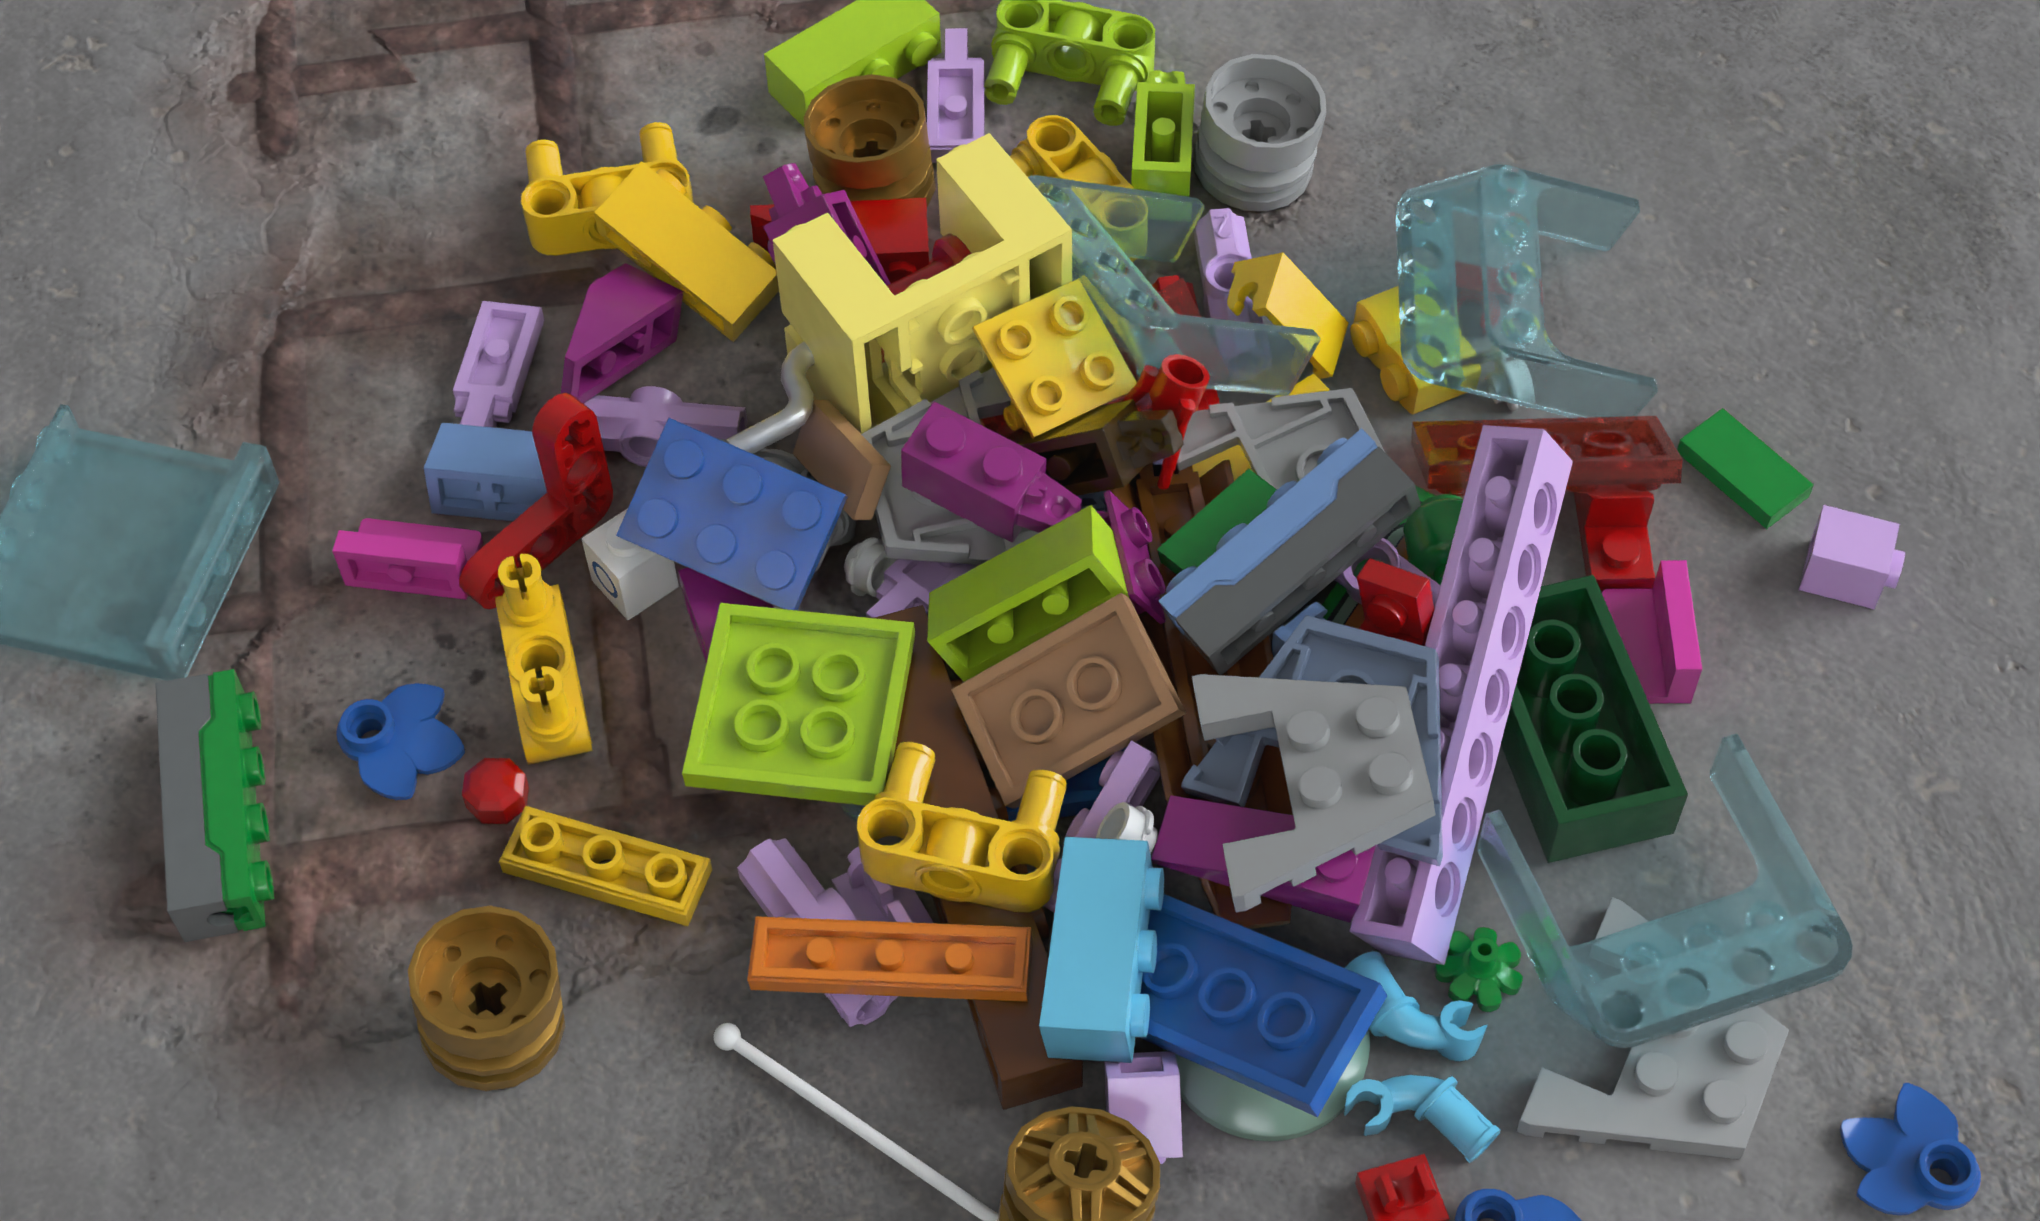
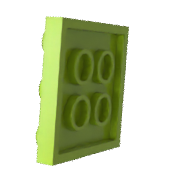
[682,603,915,806]

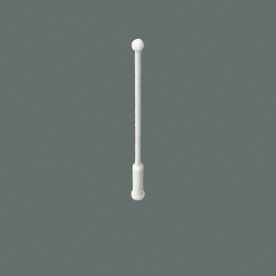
[714,1023,998,1221]

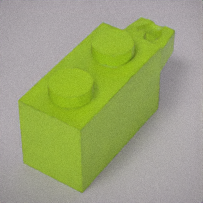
[1131,70,1195,218]

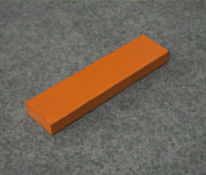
[747,916,1033,1002]

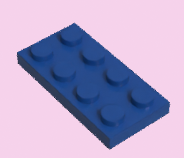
[1139,894,1387,1117]

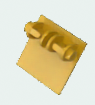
[972,278,1137,439]

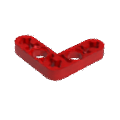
[459,393,613,610]

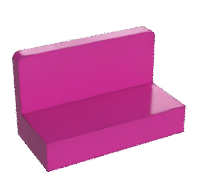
[332,518,483,600]
[1602,560,1702,704]

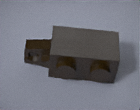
[1007,399,1184,496]

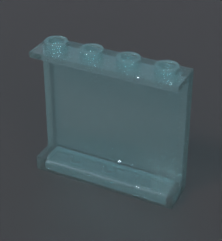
[0,404,280,681]

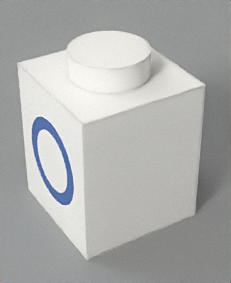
[581,508,679,620]

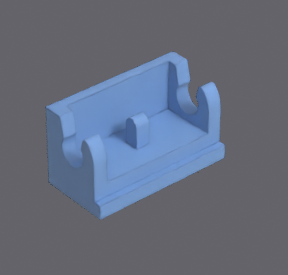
[424,423,547,521]

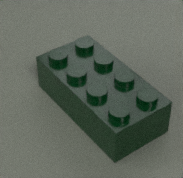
[1501,575,1688,863]

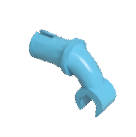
[1345,951,1487,1061]
[1344,1075,1501,1163]

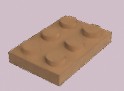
[951,593,1187,809]

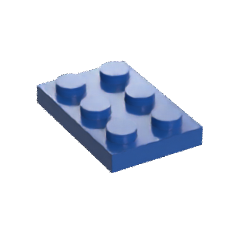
[616,418,848,611]

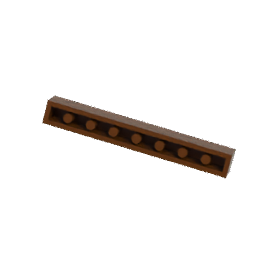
[875,605,1083,1110]

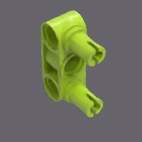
[984,0,1155,126]

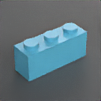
[1039,837,1164,1063]

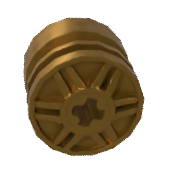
[804,74,936,207]
[408,905,565,1091]
[997,1106,1160,1221]

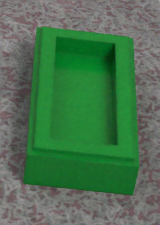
[1676,408,1814,529]
[1157,468,1277,575]

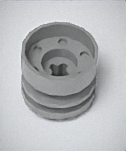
[1194,54,1326,212]

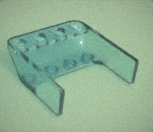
[1395,164,1658,429]
[1028,175,1321,396]
[1477,733,1853,1048]

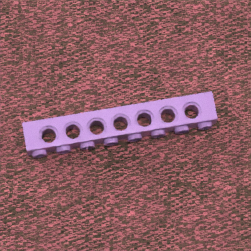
[1350,425,1573,965]

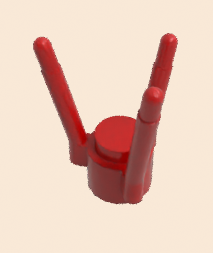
[1121,354,1210,490]

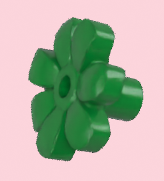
[1434,927,1523,1012]

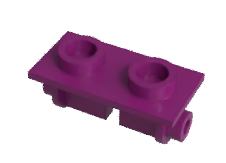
[1097,490,1166,624]

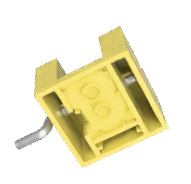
[724,133,1072,454]

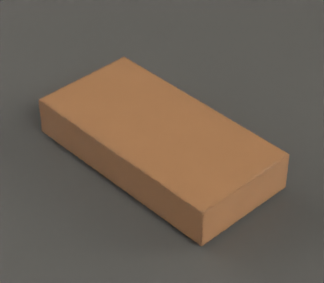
[793,400,891,520]

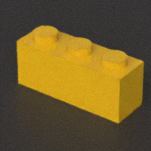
[594,161,779,342]

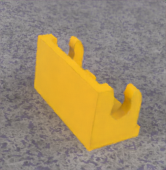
[1227,252,1349,379]

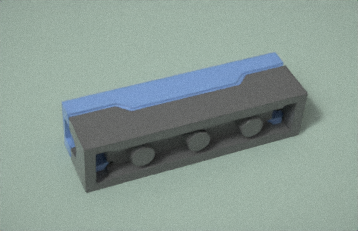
[1158,428,1421,675]

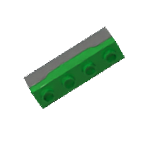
[155,669,274,942]

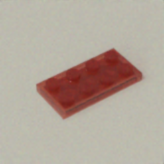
[1411,416,1683,496]

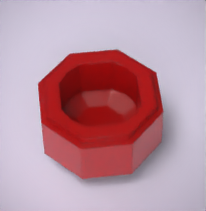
[462,758,529,824]

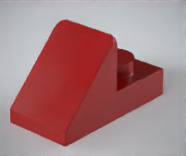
[1574,482,1655,593]
[1357,558,1434,646]

